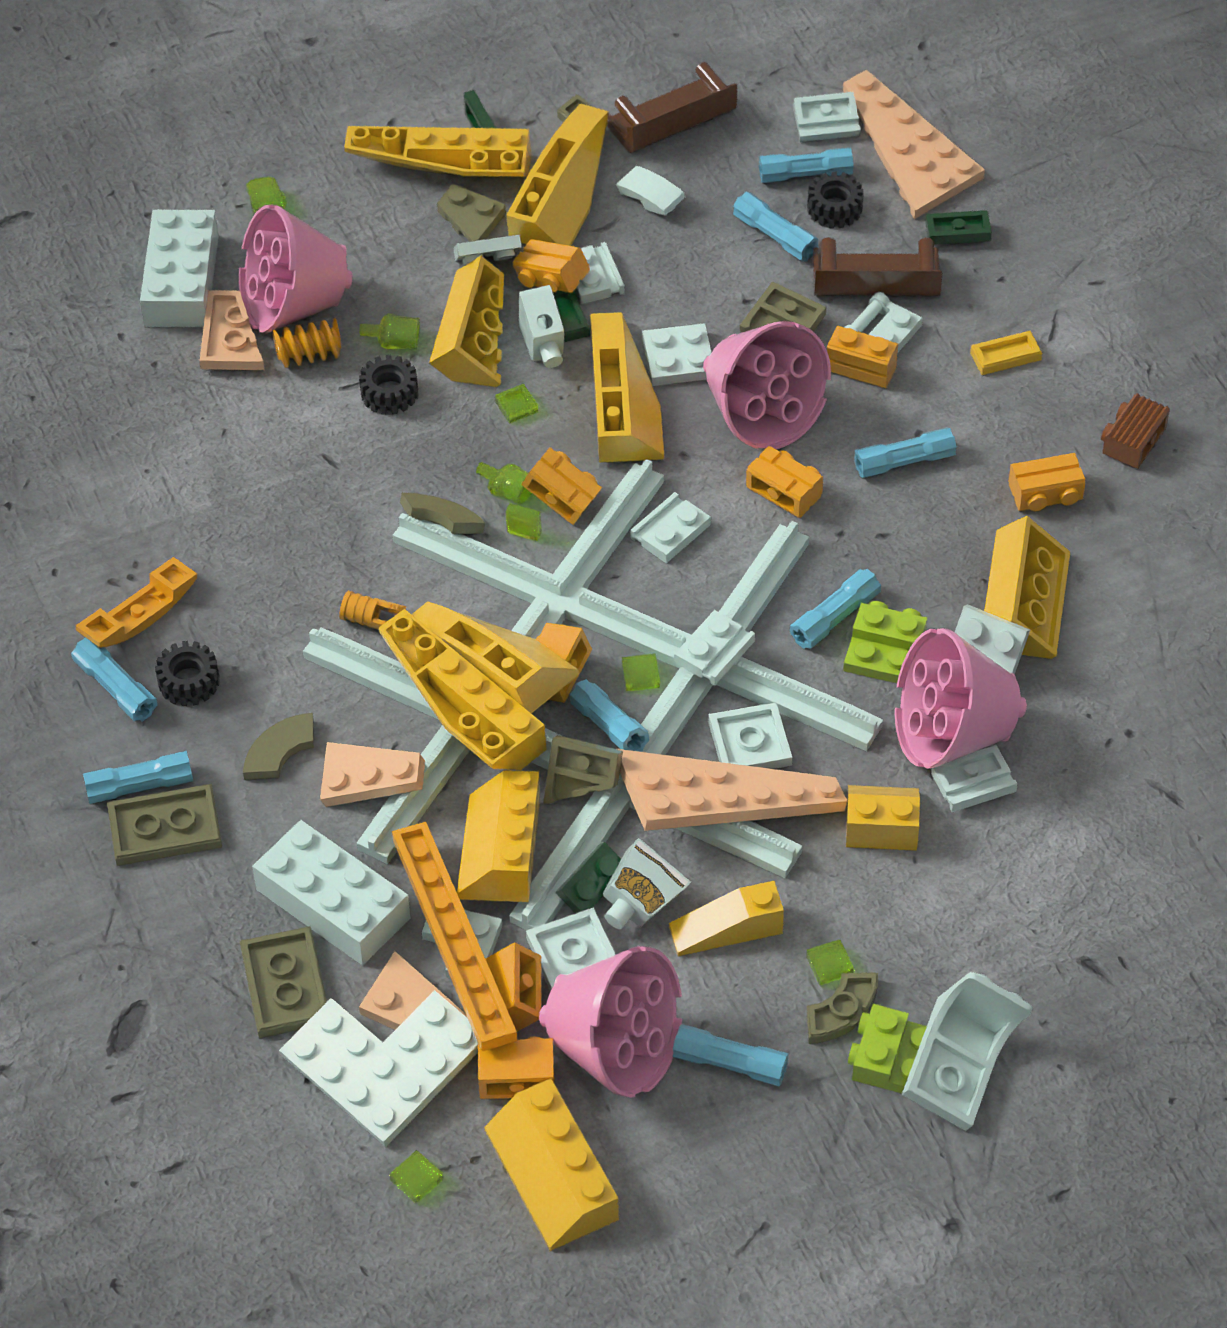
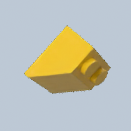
[846,785,920,851]

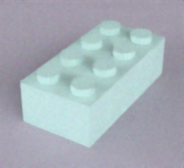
[140,210,219,327]
[252,820,411,966]

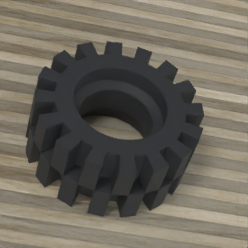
[807,172,864,229]
[359,355,418,415]
[155,641,220,706]

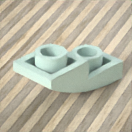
[616,166,686,215]

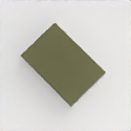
[107,784,222,866]
[239,926,327,1038]

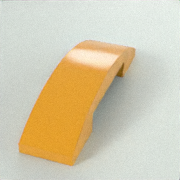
[76,557,197,648]

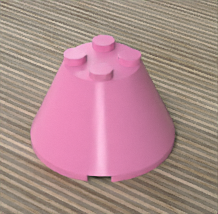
[239,205,352,333]
[703,321,831,449]
[894,628,1027,768]
[539,946,682,1097]

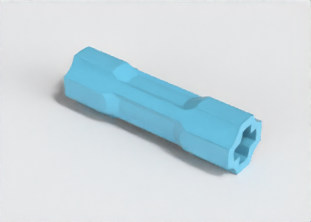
[759,148,854,183]
[733,192,819,262]
[854,428,957,478]
[790,569,881,649]
[71,637,157,721]
[570,679,649,752]
[83,751,193,804]
[673,1024,789,1086]

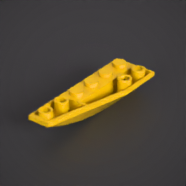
[506,104,609,246]
[344,126,532,177]
[590,312,664,462]
[412,601,580,714]
[379,609,547,770]

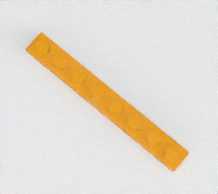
[392,822,517,1051]

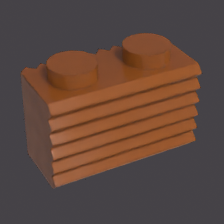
[1101,393,1170,469]

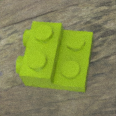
[843,601,927,683]
[848,1004,927,1094]

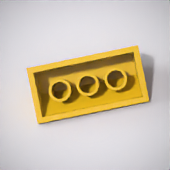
[984,516,1070,659]
[457,770,540,902]
[484,1078,619,1251]

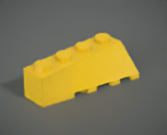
[429,256,504,387]

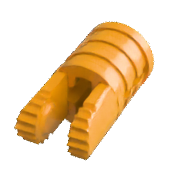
[339,590,407,630]

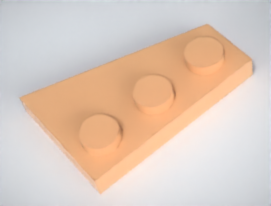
[200,290,264,370]
[320,742,425,807]
[359,951,467,1030]

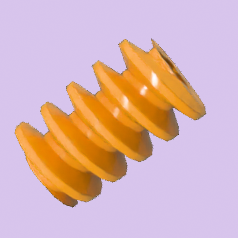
[272,318,342,368]

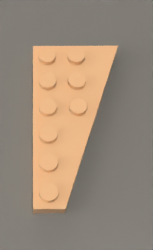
[843,70,985,219]
[616,749,847,831]

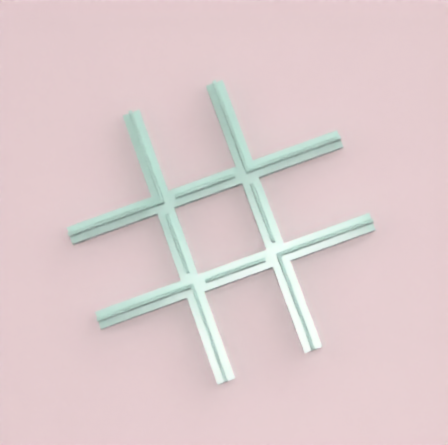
[303,459,883,930]

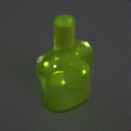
[246,177,287,213]
[359,313,420,349]
[476,462,532,505]

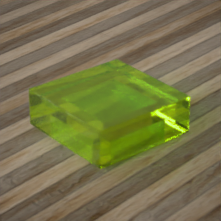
[495,383,538,424]
[506,503,542,541]
[622,653,660,691]
[806,939,854,986]
[389,1150,444,1204]

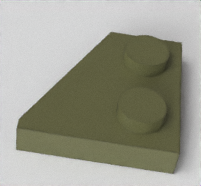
[437,184,506,242]
[740,281,827,333]
[543,735,623,804]

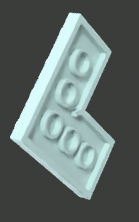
[279,990,478,1147]

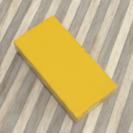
[970,330,1042,375]

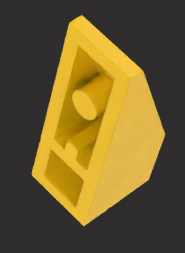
[669,881,784,956]

